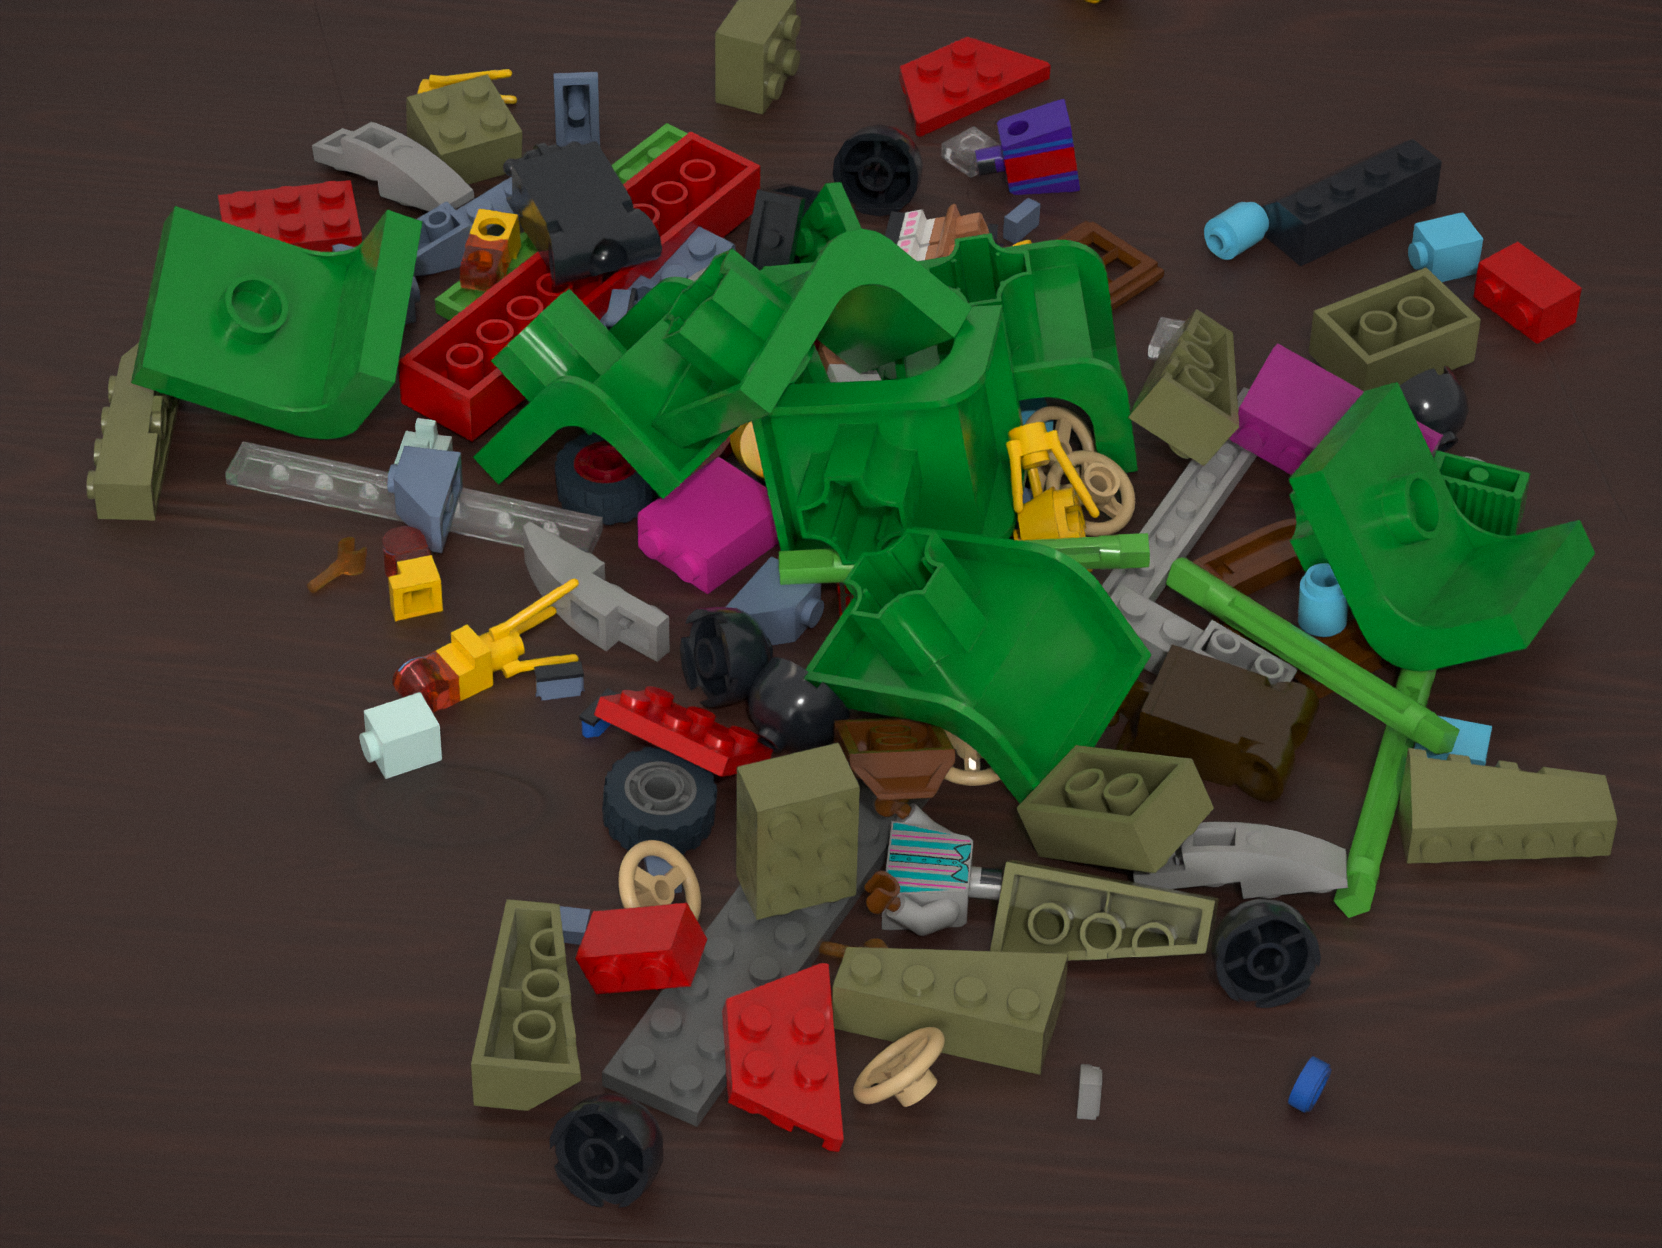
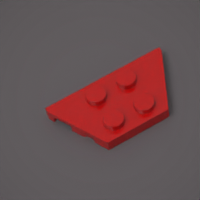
[899,37,1051,137]
[722,963,844,1152]

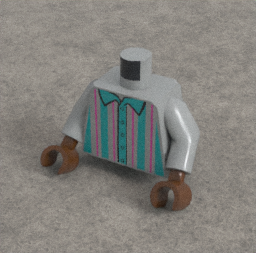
[865,798,1003,936]

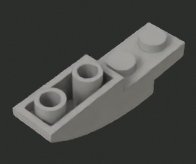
[312,122,474,211]
[523,521,670,662]
[1110,583,1298,684]
[1133,822,1348,899]

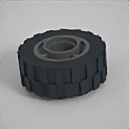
[602,747,717,855]

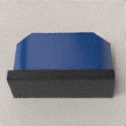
[579,688,618,738]

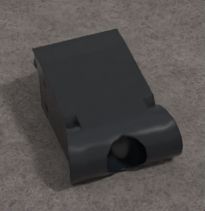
[503,141,662,288]

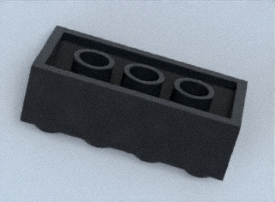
[1260,139,1442,266]

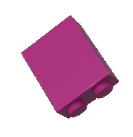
[638,456,779,594]

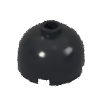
[832,124,923,217]
[1400,366,1469,452]
[680,607,773,707]
[748,657,850,753]
[1211,899,1321,1008]
[550,1093,663,1208]

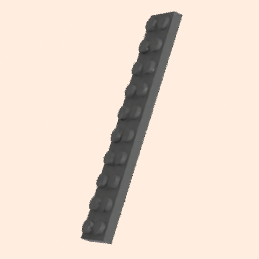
[602,778,930,1127]

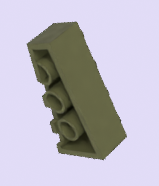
[1128,309,1239,466]
[832,947,1068,1075]

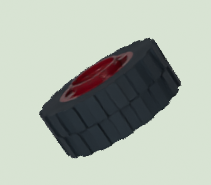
[555,432,660,525]

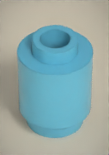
[1204,202,1269,260]
[1298,563,1348,637]

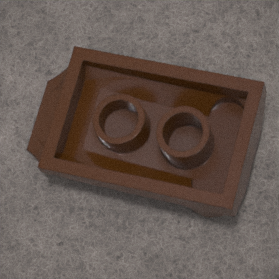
[834,718,955,800]

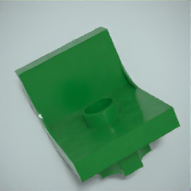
[131,206,423,439]
[651,229,972,448]
[895,233,1138,473]
[473,277,739,499]
[752,305,1028,565]
[1289,382,1595,671]
[804,526,1152,804]

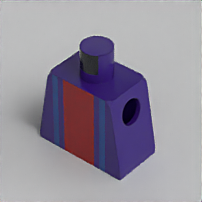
[975,99,1080,195]

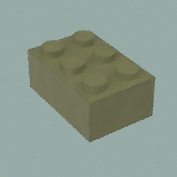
[1309,268,1481,391]
[736,743,860,920]
[1016,745,1214,873]

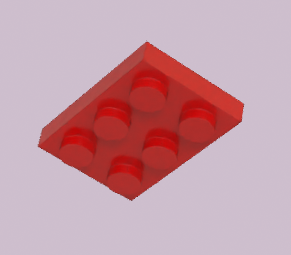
[218,180,362,252]
[594,686,773,777]

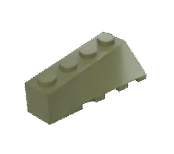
[87,343,180,521]
[1397,748,1618,864]
[990,860,1219,961]
[471,899,581,1111]

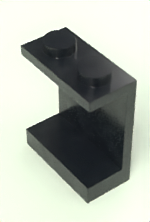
[744,183,820,271]

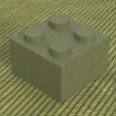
[715,0,801,115]
[406,74,522,185]

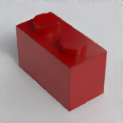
[1473,241,1582,344]
[575,903,708,994]

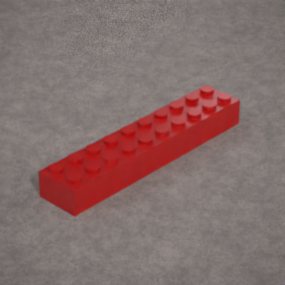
[398,131,761,441]

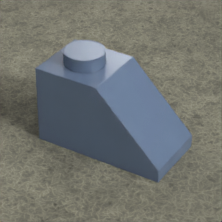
[553,72,600,147]
[387,446,463,553]
[726,557,824,645]

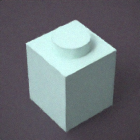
[359,692,442,779]

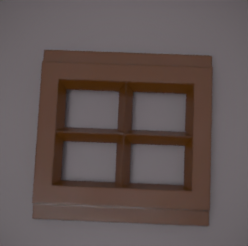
[1055,220,1165,311]

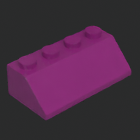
[1229,343,1443,475]

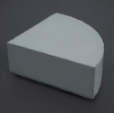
[1077,1064,1102,1120]

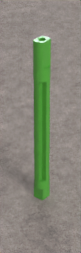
[779,533,1150,585]
[1166,557,1460,754]
[1334,668,1437,918]

